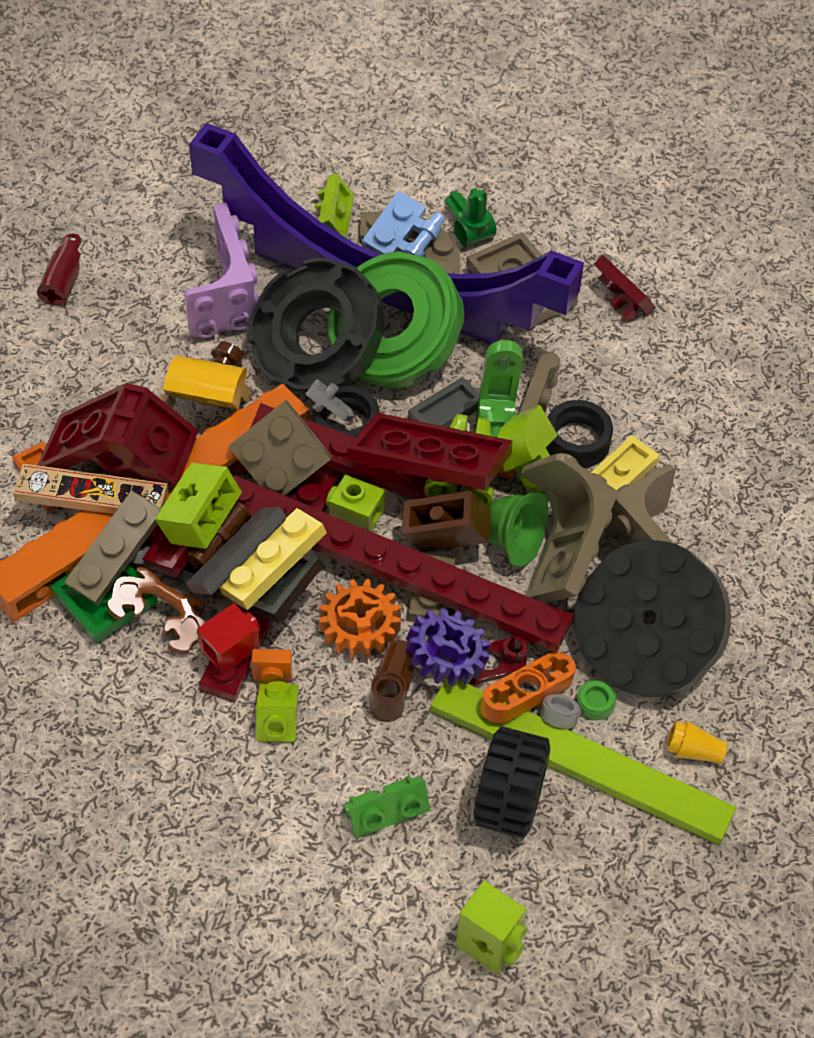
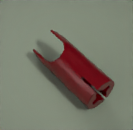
[37,233,81,306]

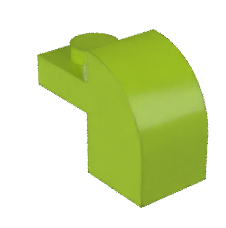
[498,405,558,493]

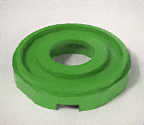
[327,251,464,389]

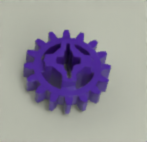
[405,608,490,687]

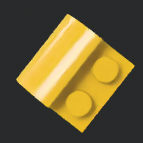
[162,355,250,410]

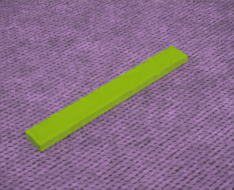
[430,679,737,846]

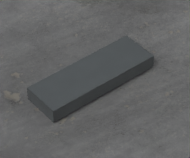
[185,507,287,595]

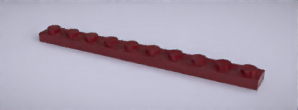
[234,475,574,653]

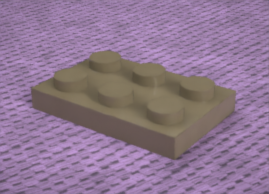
[466,232,578,331]

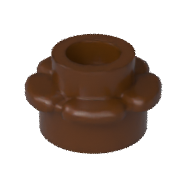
[211,341,244,367]

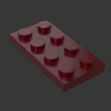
[347,413,512,490]

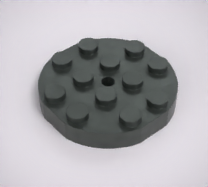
[574,540,731,697]

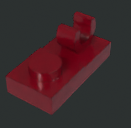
[594,255,656,321]

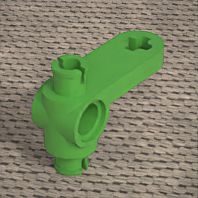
[476,340,523,437]

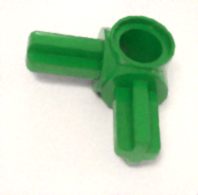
[445,188,497,247]

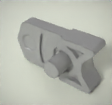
[306,379,354,421]

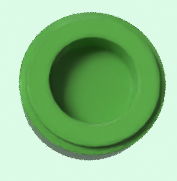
[576,680,616,720]

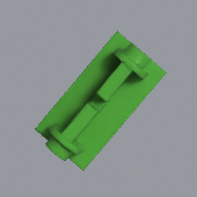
[343,775,430,838]

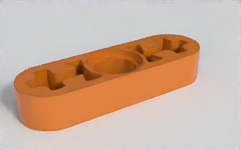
[480,652,576,723]

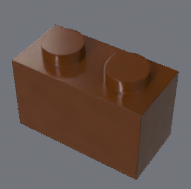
[402,490,490,552]

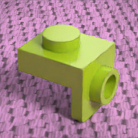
[256,681,299,742]

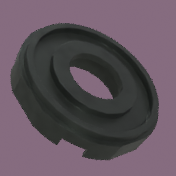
[248,257,385,396]

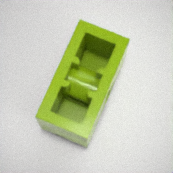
[155,462,242,549]
[456,880,528,974]

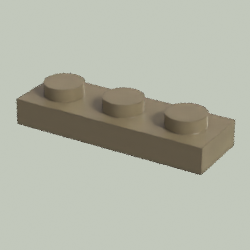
[65,490,161,606]

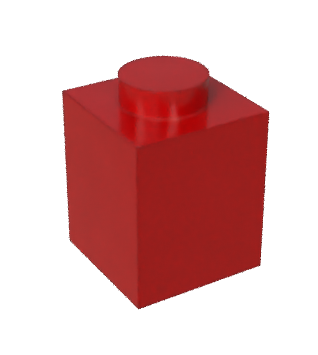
[197,603,260,674]

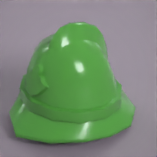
[489,491,549,567]

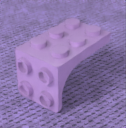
[184,203,259,339]

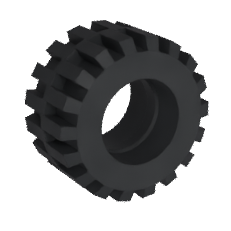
[473,726,551,838]

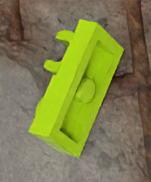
[315,173,354,238]

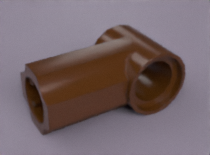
[370,639,417,722]

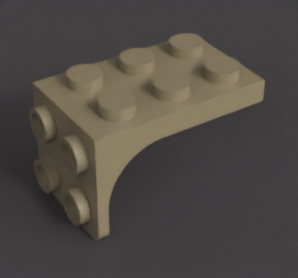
[520,453,619,604]
[605,464,676,551]

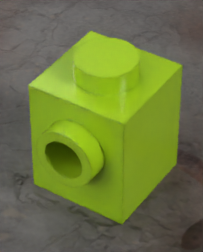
[326,474,385,532]

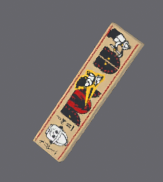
[13,464,169,515]

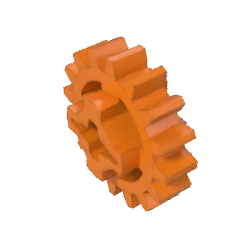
[319,579,401,658]

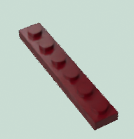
[250,403,462,499]

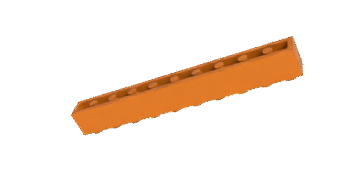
[0,384,310,622]

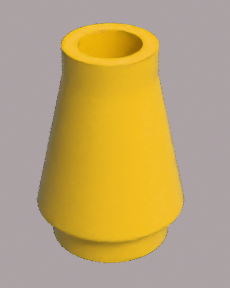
[665,720,728,765]

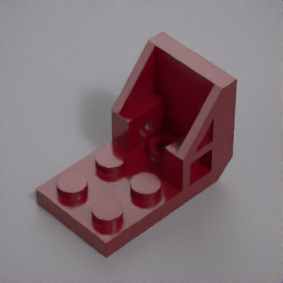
[37,383,199,490]

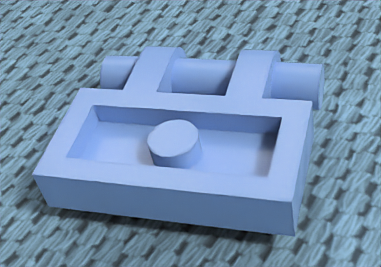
[362,191,445,257]

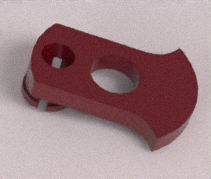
[458,635,528,687]

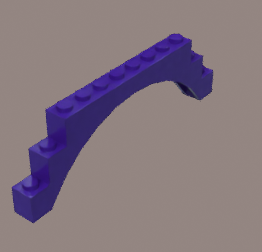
[189,123,584,344]

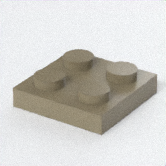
[228,399,332,495]

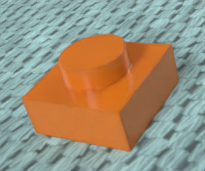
[252,649,293,684]

